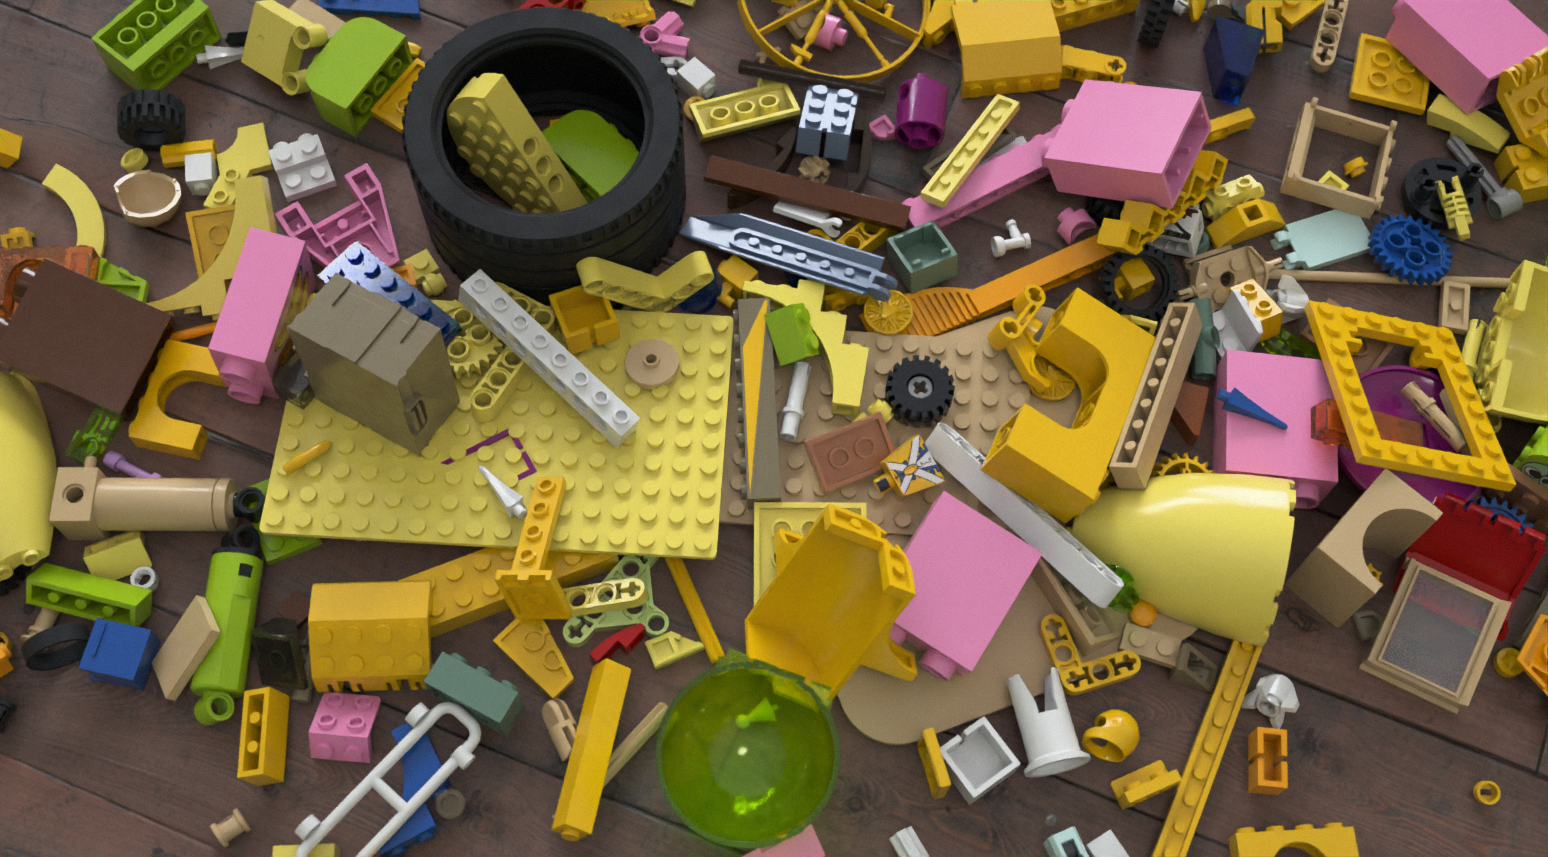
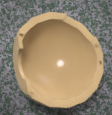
[114,170,182,227]

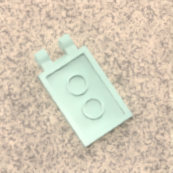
[1270,209,1372,271]

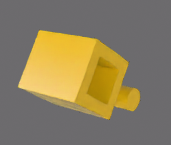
[705,254,758,309]
[1099,258,1155,301]

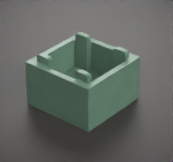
[887,220,958,294]

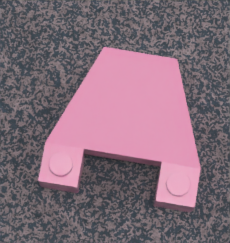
[275,163,400,285]

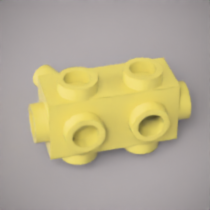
[1201,174,1265,222]

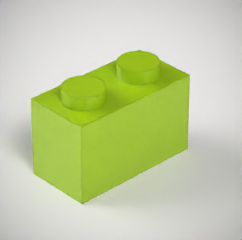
[764,303,820,366]

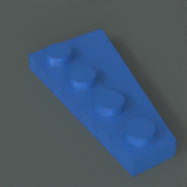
[318,0,421,20]

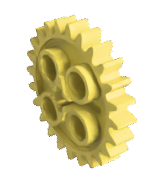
[425,300,505,379]

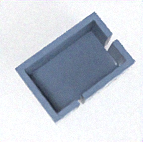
[796,85,858,160]

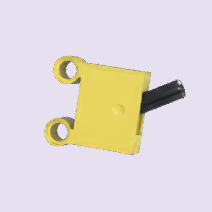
[225,0,328,95]

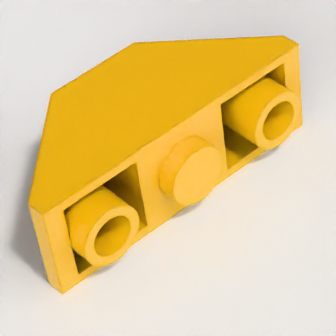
[1205,198,1286,249]

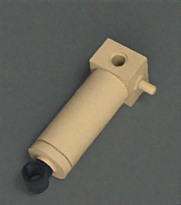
[49,456,266,540]

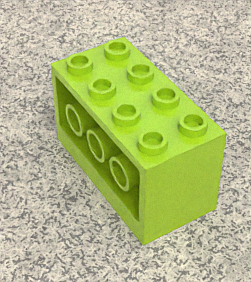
[91,0,222,91]

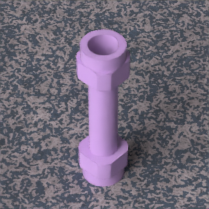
[103,451,163,478]

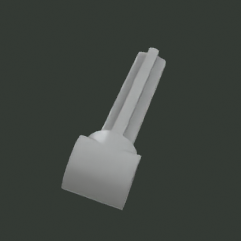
[1446,136,1523,220]

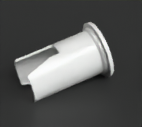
[1005,667,1090,778]

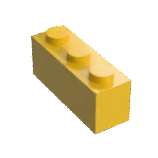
[237,687,290,786]

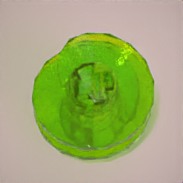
[1105,564,1140,614]

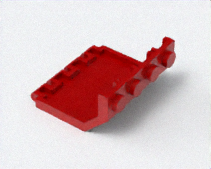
[1393,491,1546,642]

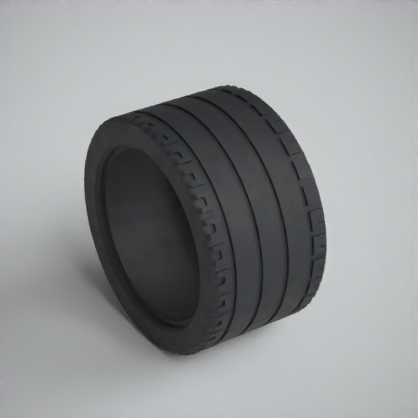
[402,7,686,306]

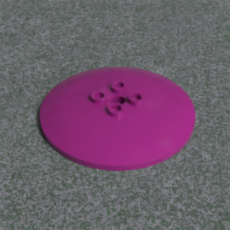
[1337,366,1482,504]

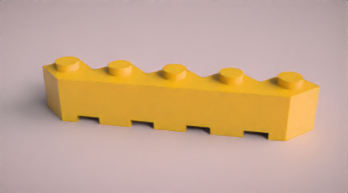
[1096,150,1228,255]

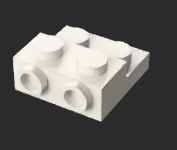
[268,133,337,202]

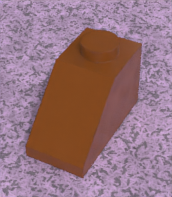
[1170,381,1209,446]

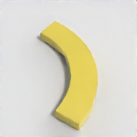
[42,164,107,280]

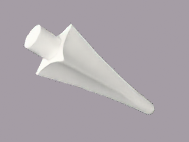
[196,46,244,69]
[478,465,527,519]

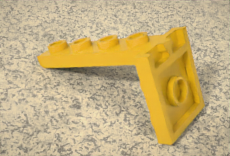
[495,477,572,619]

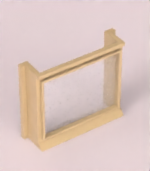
[1358,557,1512,715]

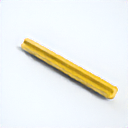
[664,557,725,664]

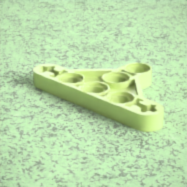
[563,555,669,648]

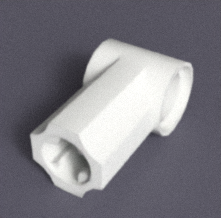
[889,826,929,857]

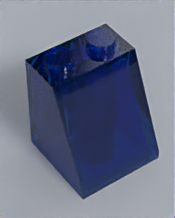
[1203,15,1265,106]

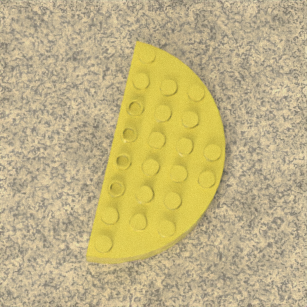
[447,73,588,214]

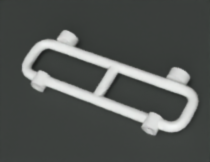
[295,702,482,857]

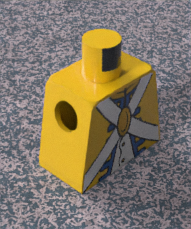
[873,434,945,497]

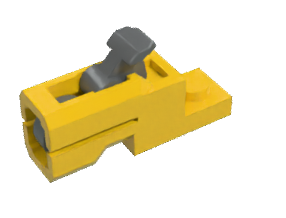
[1232,0,1283,54]

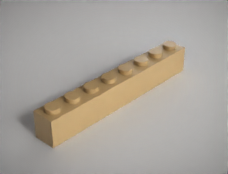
[1109,303,1203,490]

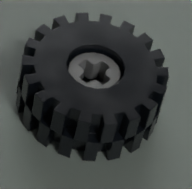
[885,355,955,428]

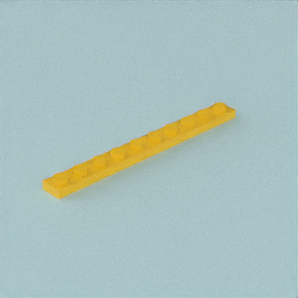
[1151,627,1269,857]

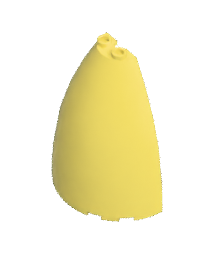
[1473,260,1548,425]
[0,371,57,581]
[1066,473,1296,647]

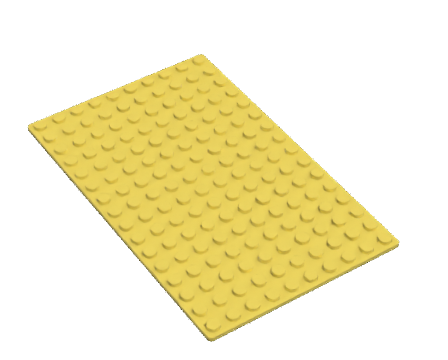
[259,293,734,560]

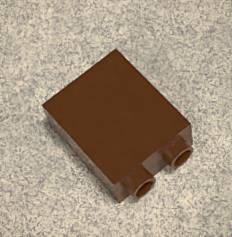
[0,258,176,422]

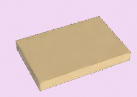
[152,595,221,701]

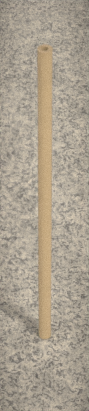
[1268,269,1512,288]

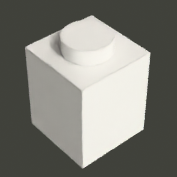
[677,57,716,98]
[185,153,218,196]

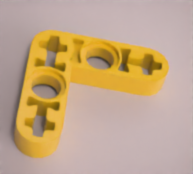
[1039,614,1141,696]

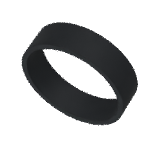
[21,623,90,671]

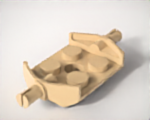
[1175,246,1284,313]

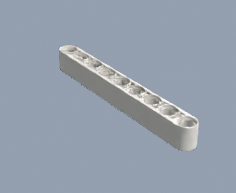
[925,423,1124,608]

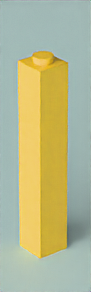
[551,658,631,841]

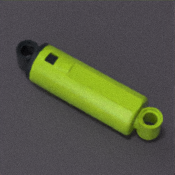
[190,525,265,725]

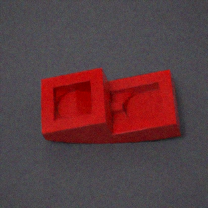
[589,623,647,665]

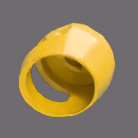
[1082,710,1140,762]

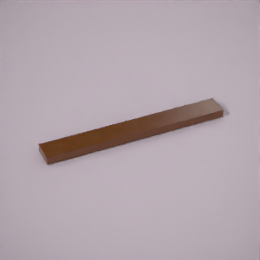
[704,155,911,232]

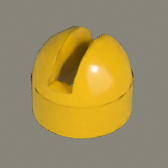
[1473,781,1501,805]

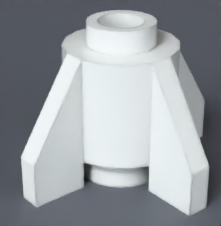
[1265,275,1309,324]
[1241,674,1300,729]

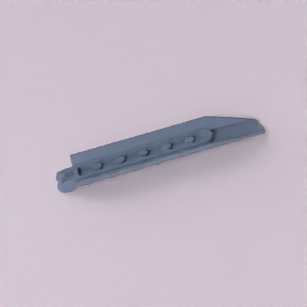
[679,213,898,302]

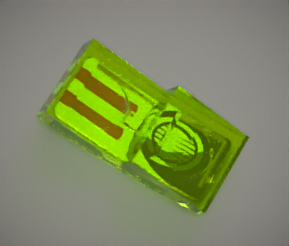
[64,408,123,463]

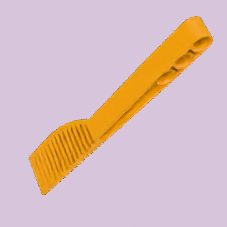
[859,234,1116,336]

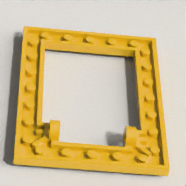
[1304,300,1516,492]

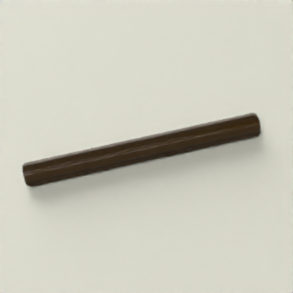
[738,59,886,101]

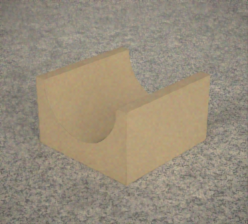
[1284,468,1443,628]

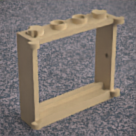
[1280,97,1397,219]

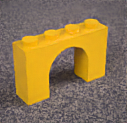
[128,339,228,460]
[1228,822,1359,857]

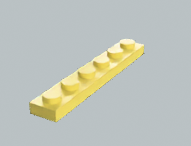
[921,94,1020,209]

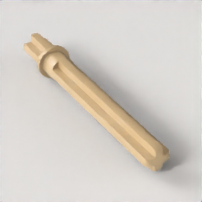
[552,702,672,819]

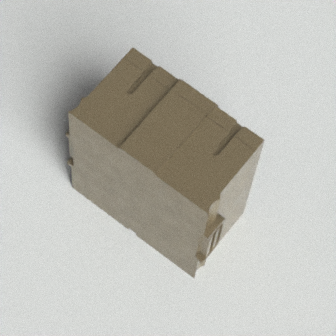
[286,273,460,457]

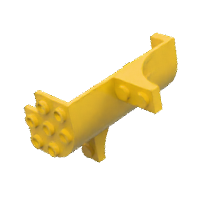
[744,503,918,709]

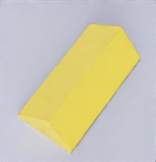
[689,82,801,143]

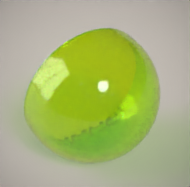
[655,648,840,849]

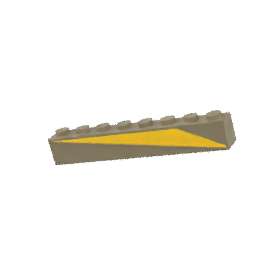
[733,298,781,509]

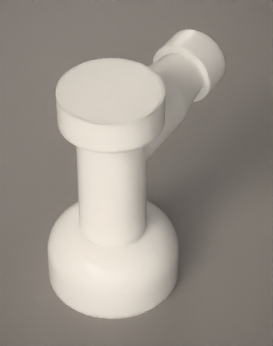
[991,220,1031,257]

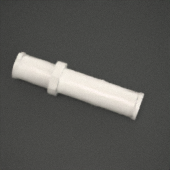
[779,362,811,442]

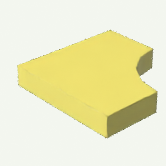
[216,123,273,174]

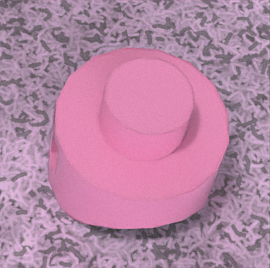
[813,14,848,51]
[1057,207,1097,246]

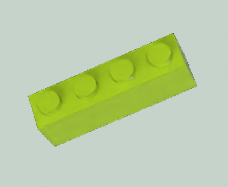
[26,563,152,627]

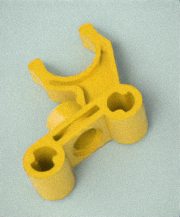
[987,284,1060,393]

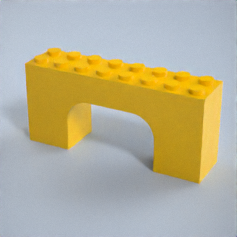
[980,287,1156,524]

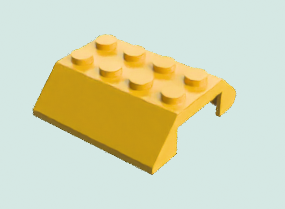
[1496,46,1548,157]
[308,580,434,693]

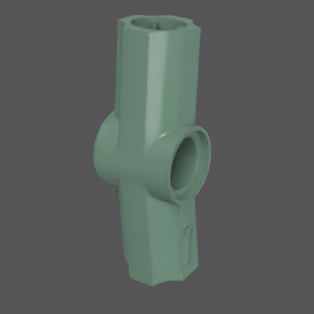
[1186,298,1220,381]

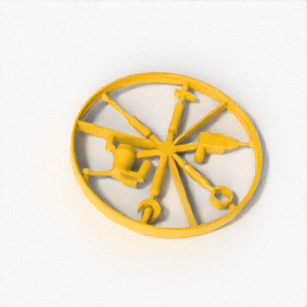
[737,0,931,83]

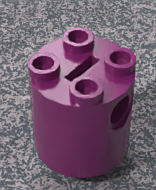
[894,73,948,149]

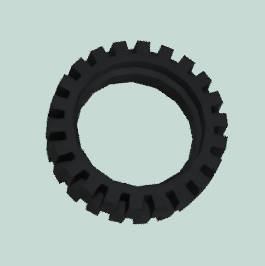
[1137,0,1175,48]
[1097,245,1180,320]

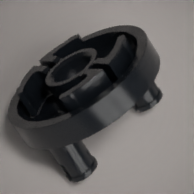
[1401,157,1484,230]

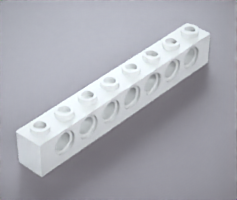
[458,269,640,448]

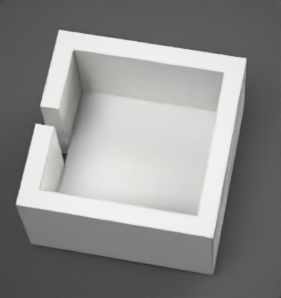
[940,716,1021,805]

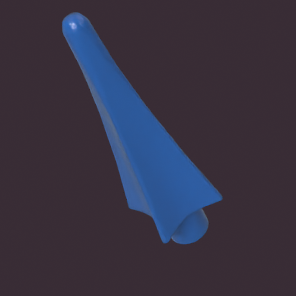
[1215,387,1288,430]

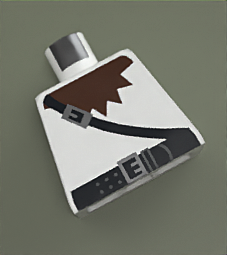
[1147,203,1204,258]

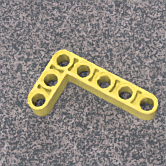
[576,251,714,313]
[470,282,556,423]

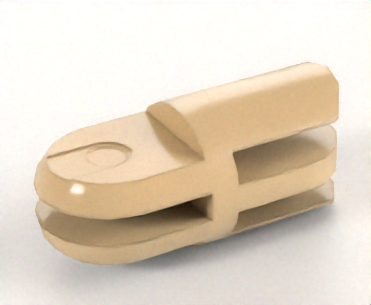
[542,699,578,762]

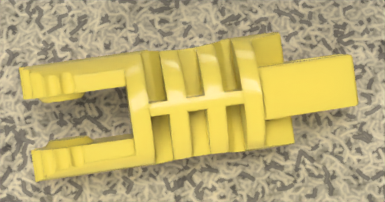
[1435,175,1473,241]

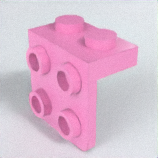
[308,692,381,763]

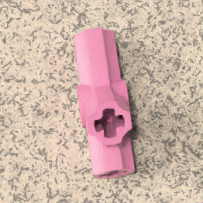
[639,11,690,59]

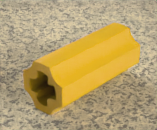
[160,139,218,168]

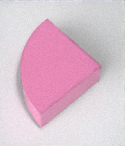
[869,114,895,140]

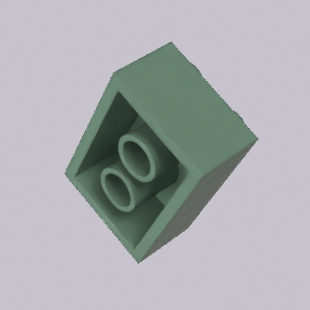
[423,651,525,738]

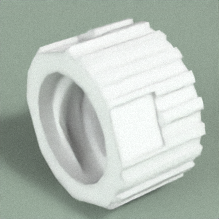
[130,566,160,592]

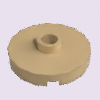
[624,339,679,390]

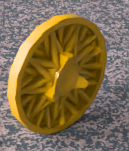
[864,290,913,335]
[1028,357,1076,402]

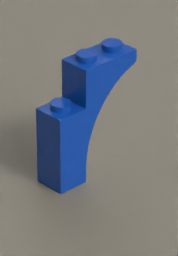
[378,722,452,857]

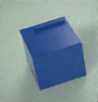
[78,618,161,691]

